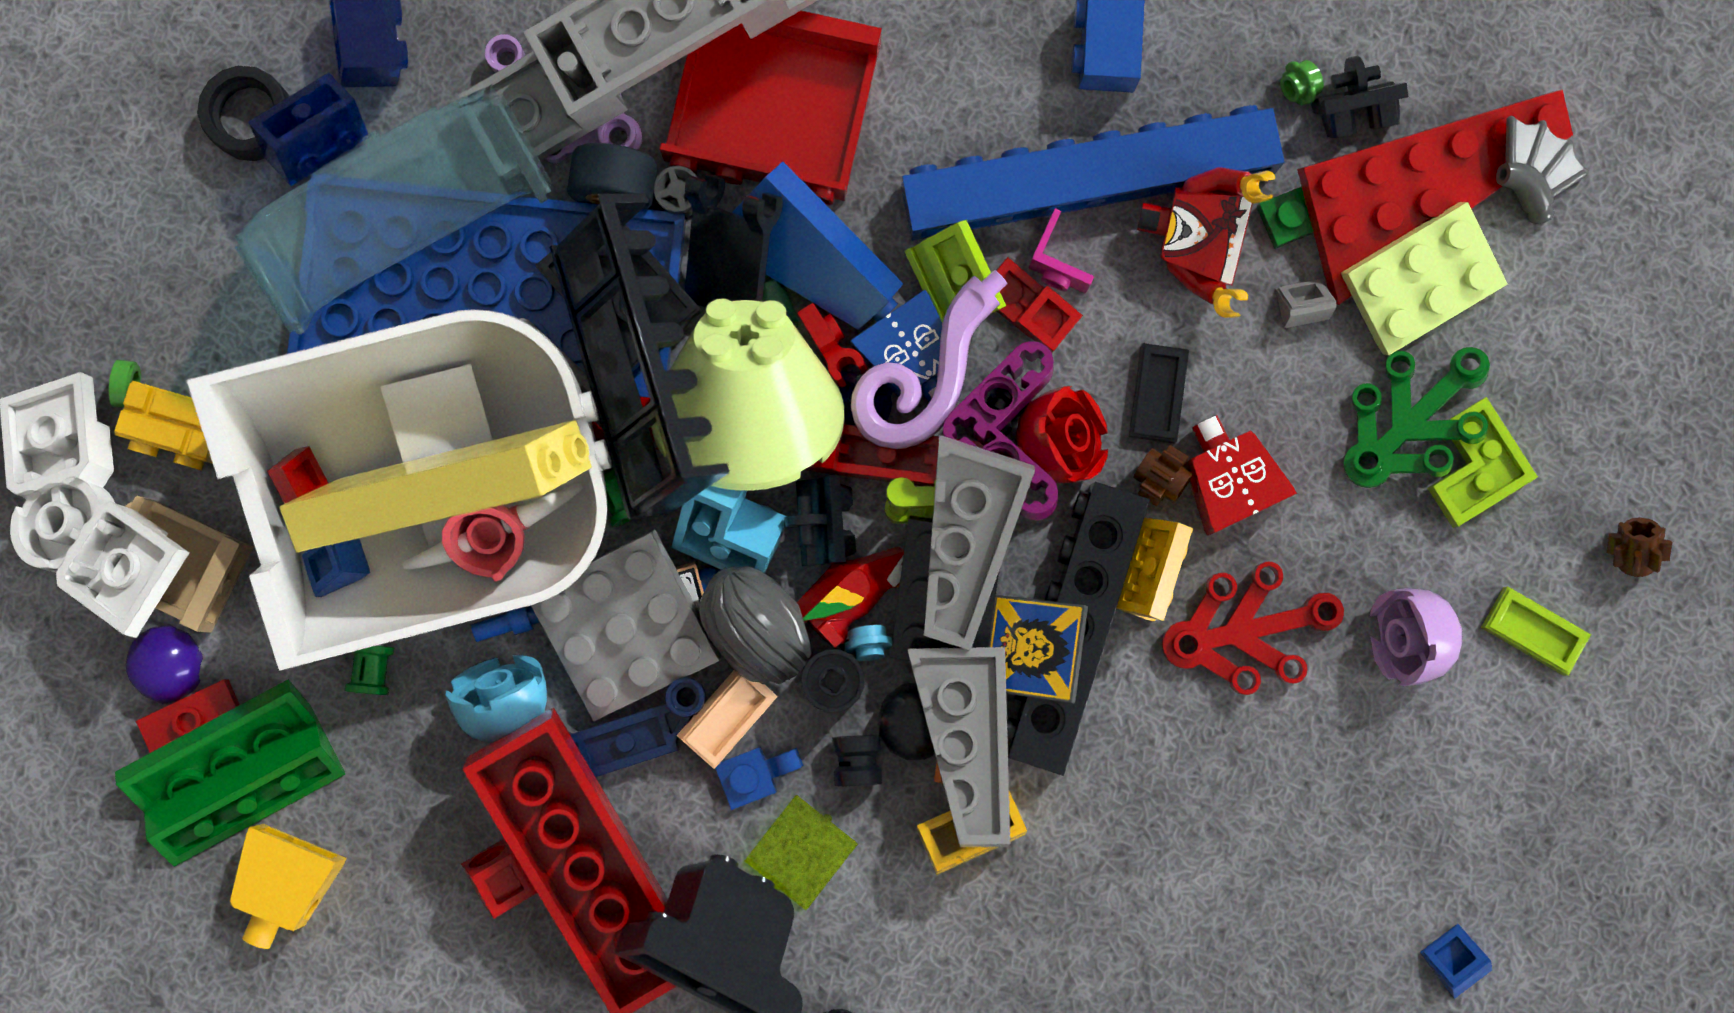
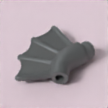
[1496,116,1588,224]

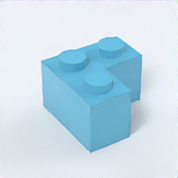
[671,486,787,573]

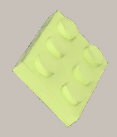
[1341,202,1508,355]

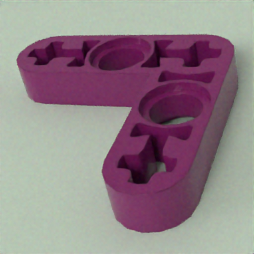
[943,341,1058,520]

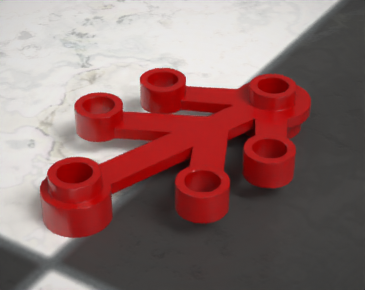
[1162,561,1344,695]

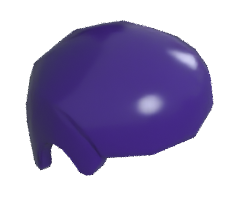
[126,626,203,704]

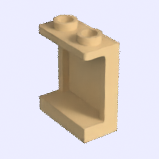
[125,496,254,633]

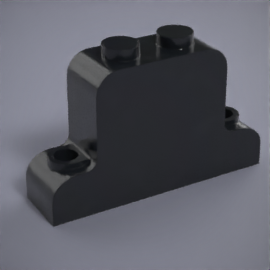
[614,854,803,1013]

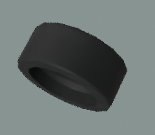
[197,65,296,161]

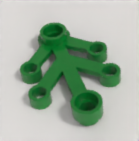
[1344,347,1490,488]

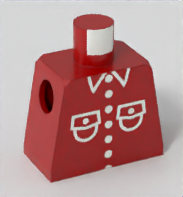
[1185,415,1297,536]

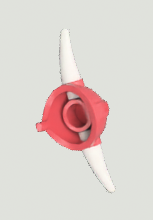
[402,483,583,582]

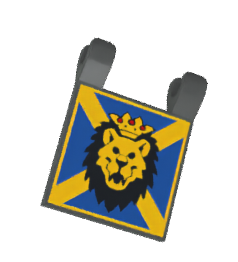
[989,595,1088,703]

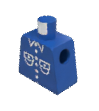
[851,290,942,402]

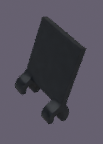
[684,174,783,308]

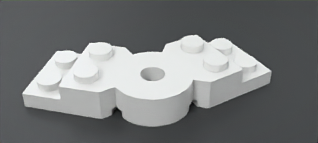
[0,372,189,638]

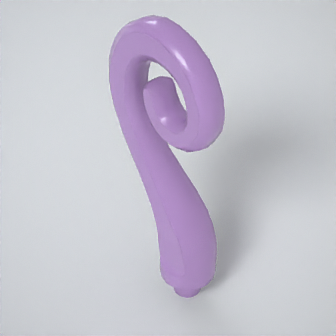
[851,270,1008,449]

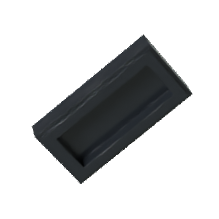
[1129,343,1189,444]

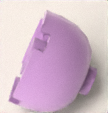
[1370,588,1462,686]

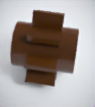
[1133,445,1193,507]
[1606,517,1672,577]

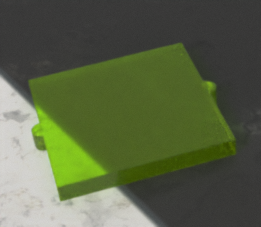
[744,794,858,910]

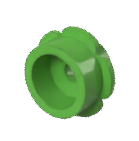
[1280,60,1324,105]

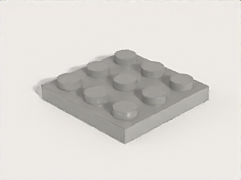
[531,529,722,721]

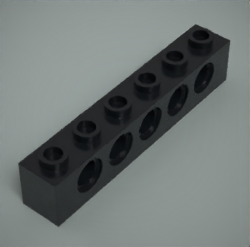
[1007,482,1150,776]

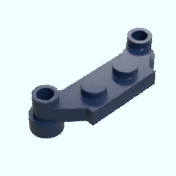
[569,678,706,777]

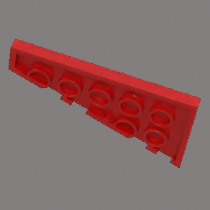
[1297,89,1573,305]

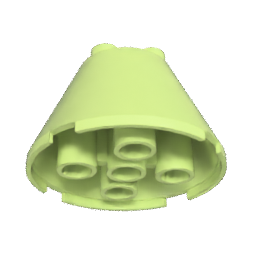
[652,299,844,491]

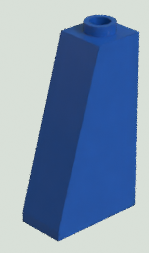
[732,162,904,330]

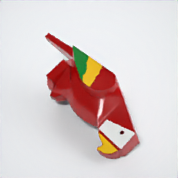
[796,546,904,648]

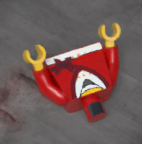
[1137,167,1275,318]

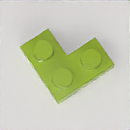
[1427,397,1538,528]

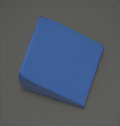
[302,538,370,597]
[1420,924,1492,999]

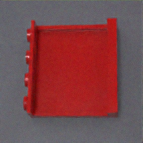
[660,10,882,205]

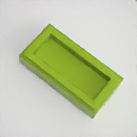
[1481,586,1591,676]

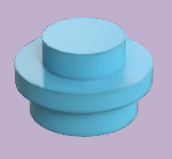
[845,625,893,661]

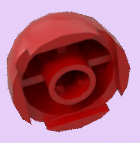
[1016,386,1108,483]

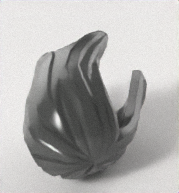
[700,566,811,684]

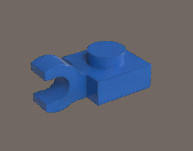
[716,746,804,810]

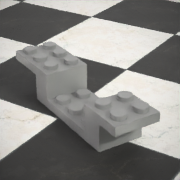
[458,0,818,180]

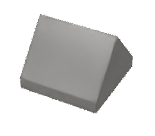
[1276,279,1336,328]

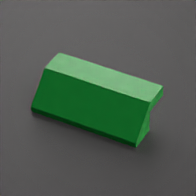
[115,679,345,867]

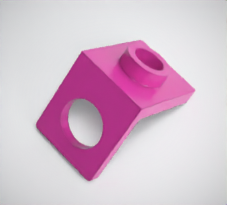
[1028,209,1094,294]

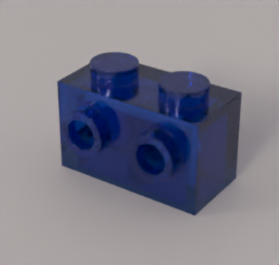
[328,0,408,88]
[248,73,369,186]

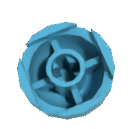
[445,655,547,743]

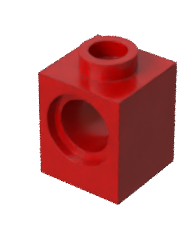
[461,839,537,919]

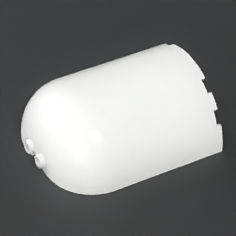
[187,310,612,671]

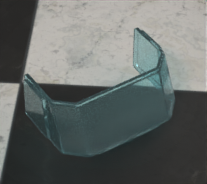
[235,84,552,335]

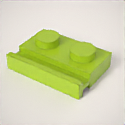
[904,220,1006,323]

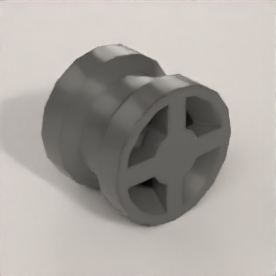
[654,166,697,219]

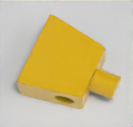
[230,824,347,949]

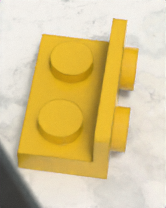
[1116,517,1193,621]

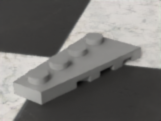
[924,435,1035,651]
[907,647,1010,847]

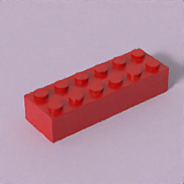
[462,707,677,1013]

